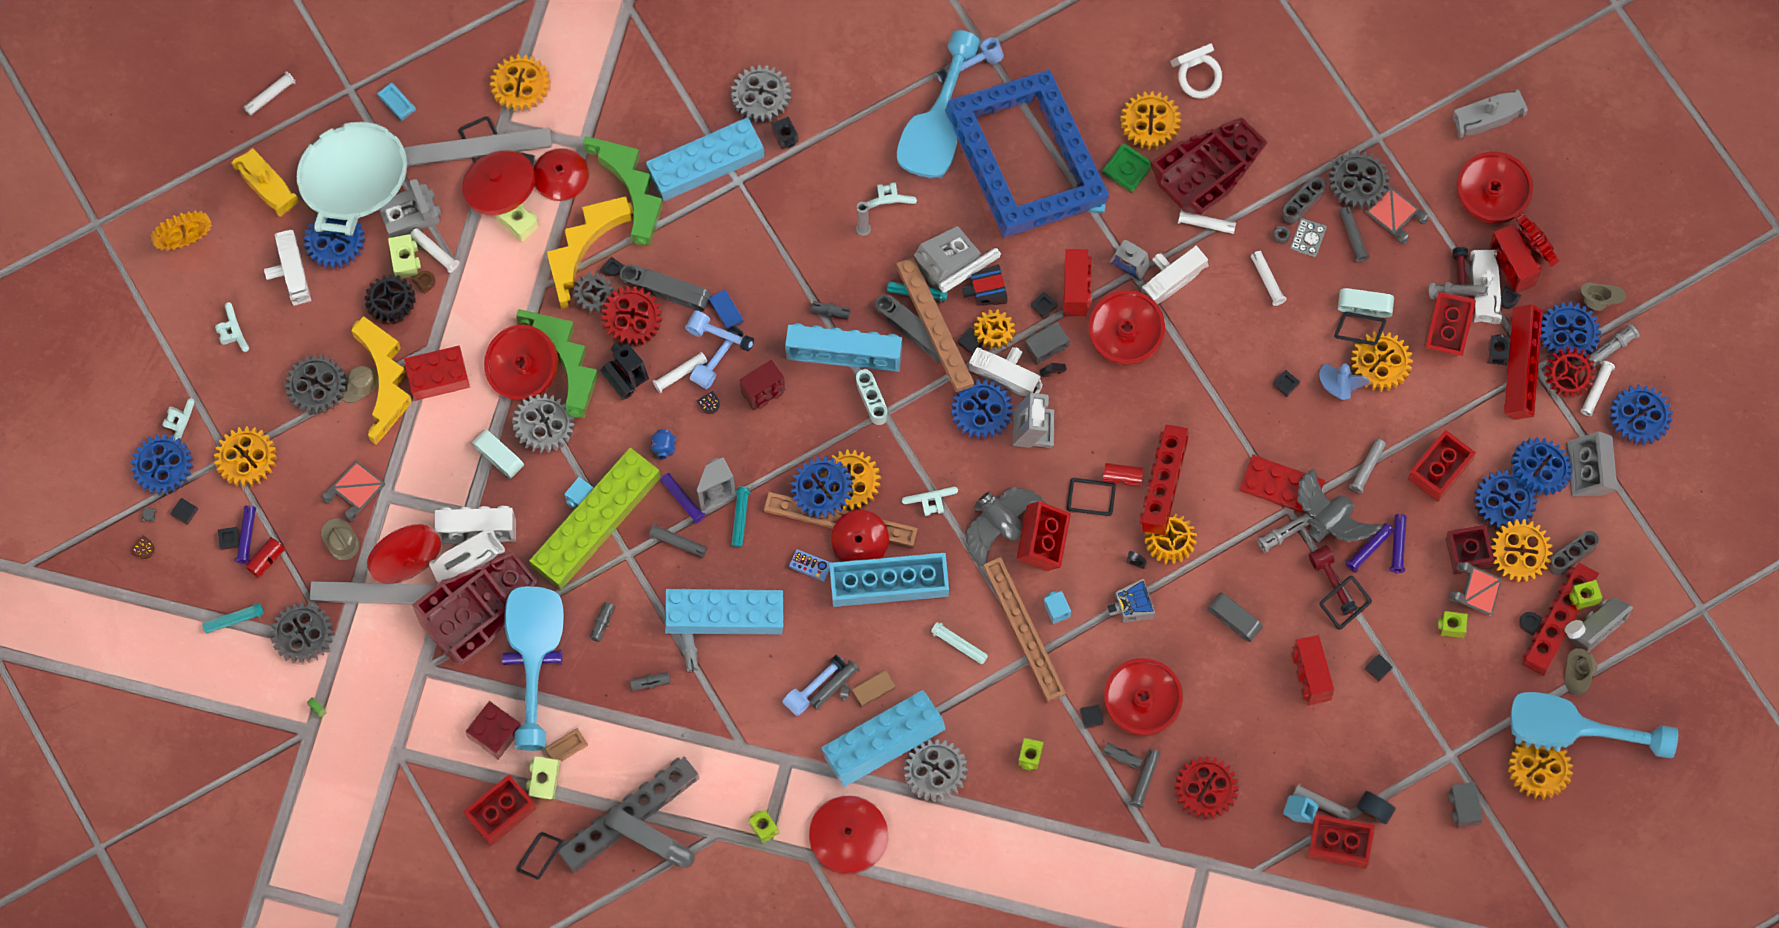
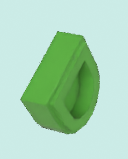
[307,697,326,718]

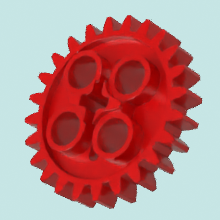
[1515,213,1559,267]
[600,286,662,347]
[1174,755,1239,820]

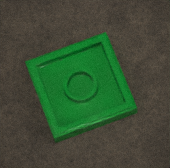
[1102,143,1152,193]

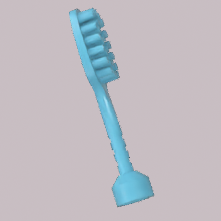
[897,30,980,179]
[505,587,563,751]
[1510,692,1678,759]

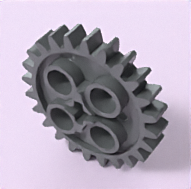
[1328,150,1390,210]
[284,354,347,415]
[270,602,334,664]

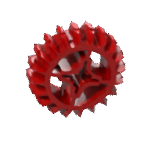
[1544,346,1596,398]

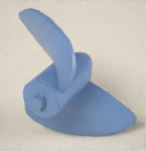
[1319,363,1370,400]

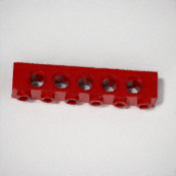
[1139,425,1189,535]
[1523,562,1599,676]

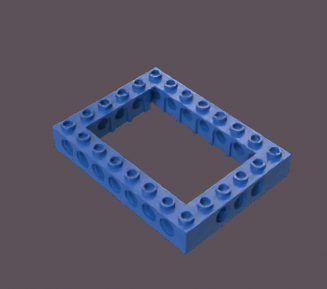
[945,69,1109,238]

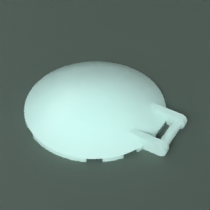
[297,122,407,236]

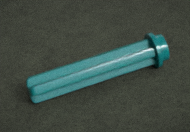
[887,282,948,303]
[732,486,751,547]
[202,603,264,634]

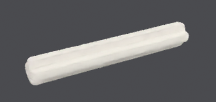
[939,248,1001,292]

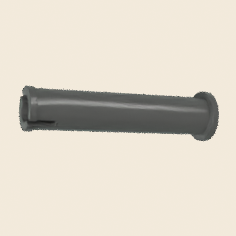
[1339,206,1370,263]
[649,523,707,558]
[809,659,860,710]
[1129,749,1161,809]

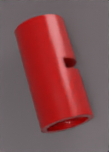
[1103,463,1143,487]
[245,537,285,579]

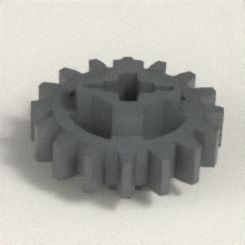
[573,272,614,313]

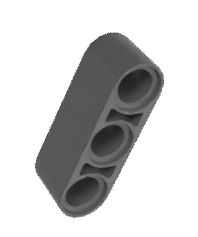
[1282,177,1325,225]
[1549,531,1599,575]
[1207,592,1263,642]

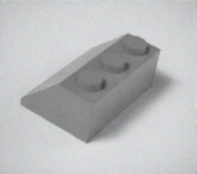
[1567,431,1618,497]
[697,457,736,512]
[1569,597,1633,652]

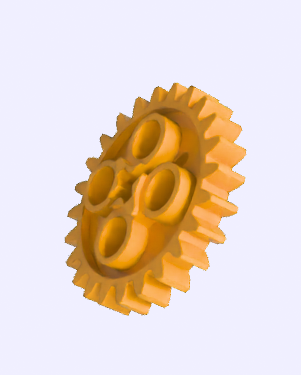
[490,54,551,112]
[1121,91,1181,150]
[151,211,212,251]
[1350,332,1413,392]
[214,426,277,488]
[819,449,881,511]
[1491,519,1553,582]
[1508,741,1573,800]

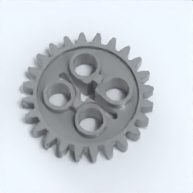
[731,65,791,123]
[512,394,575,453]
[904,739,968,802]

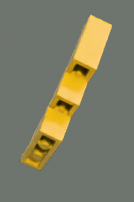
[547,197,634,309]
[351,316,412,445]

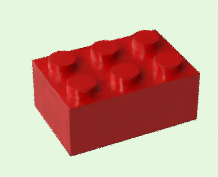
[1489,224,1541,293]
[1063,249,1092,316]
[1424,290,1476,356]
[404,345,470,401]
[1408,430,1476,502]
[1016,501,1071,571]
[1291,634,1335,706]
[463,774,536,846]
[1308,814,1375,869]

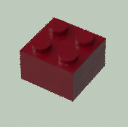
[739,359,785,410]
[1445,525,1495,575]
[465,701,521,760]

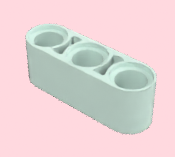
[1338,288,1394,318]
[856,369,888,425]
[471,429,524,479]

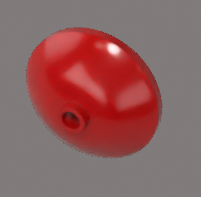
[534,148,589,201]
[831,510,889,562]

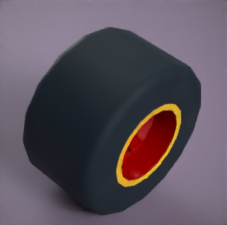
[1357,791,1395,824]

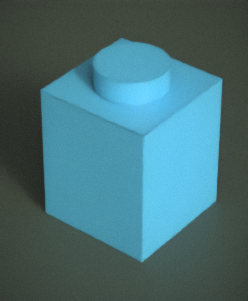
[565,477,594,509]
[1044,591,1071,624]
[1283,796,1319,823]

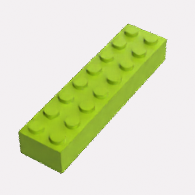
[530,448,661,591]

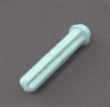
[931,622,988,664]

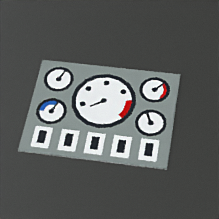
[1290,218,1327,257]

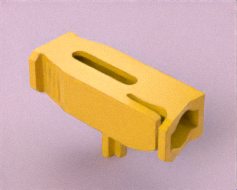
[232,148,299,217]

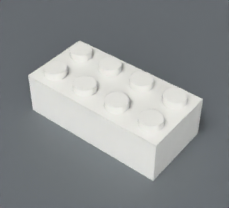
[435,506,516,544]

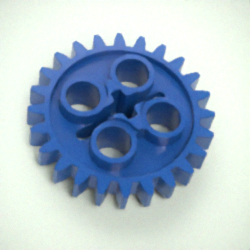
[303,218,365,269]
[1540,301,1601,362]
[951,379,1013,440]
[1609,384,1673,446]
[130,434,194,495]
[1511,437,1573,496]
[791,456,854,519]
[1474,470,1538,531]

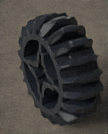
[364,274,416,325]

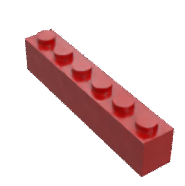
[1504,304,1543,420]

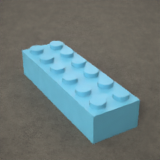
[646,117,765,202]
[785,323,902,372]
[829,553,949,607]
[665,589,783,634]
[821,690,946,787]

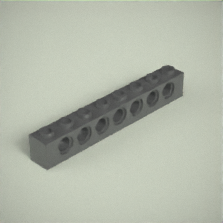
[558,756,700,874]

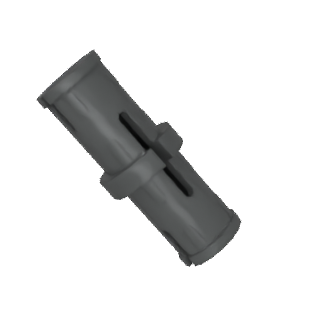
[811,301,851,319]
[589,602,615,642]
[630,672,671,691]
[1103,742,1143,770]

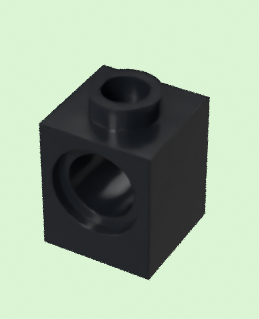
[772,116,798,149]
[1487,334,1510,366]

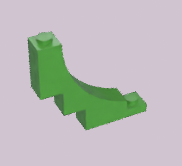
[583,136,663,246]
[516,309,598,418]

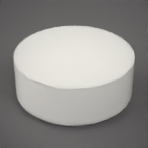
[1565,620,1586,639]

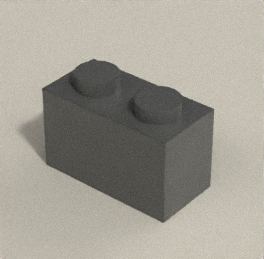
[1025,322,1070,365]
[1447,782,1483,828]

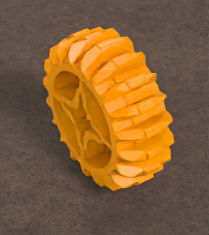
[1144,513,1197,565]

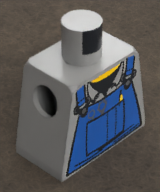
[1110,240,1150,281]
[1106,579,1155,622]

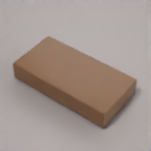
[852,670,896,707]
[544,728,588,762]

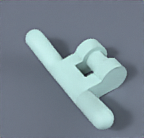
[866,182,917,210]
[215,302,249,352]
[162,398,195,441]
[902,487,958,516]

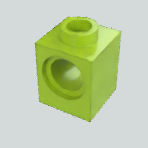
[1570,580,1602,610]
[1438,611,1468,638]
[1019,738,1043,771]
[749,810,779,844]

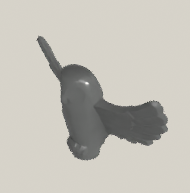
[1297,469,1382,543]
[965,486,1047,566]

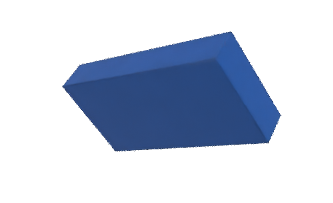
[709,290,744,331]

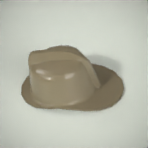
[1580,282,1626,311]
[340,366,379,403]
[321,518,359,560]
[1565,648,1597,695]

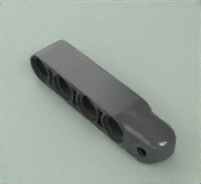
[620,264,711,312]
[875,295,942,364]
[604,806,694,868]

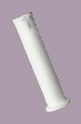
[244,71,295,116]
[1178,209,1236,234]
[411,228,459,273]
[1251,251,1287,306]
[653,352,708,393]
[1580,361,1615,417]

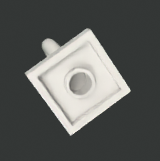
[1170,44,1222,98]

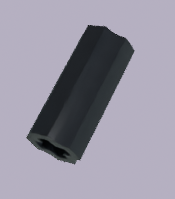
[600,361,636,400]

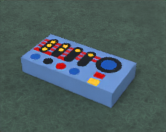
[789,549,831,582]

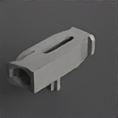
[1452,89,1528,139]

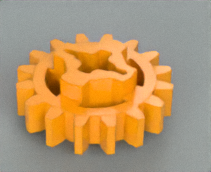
[974,309,1015,350]

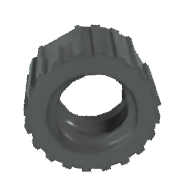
[1273,226,1291,244]

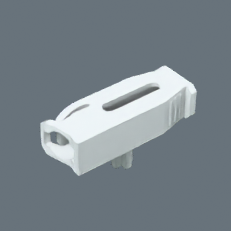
[264,230,312,306]
[1141,246,1209,305]
[1469,250,1502,325]
[969,347,1043,396]
[429,529,505,584]

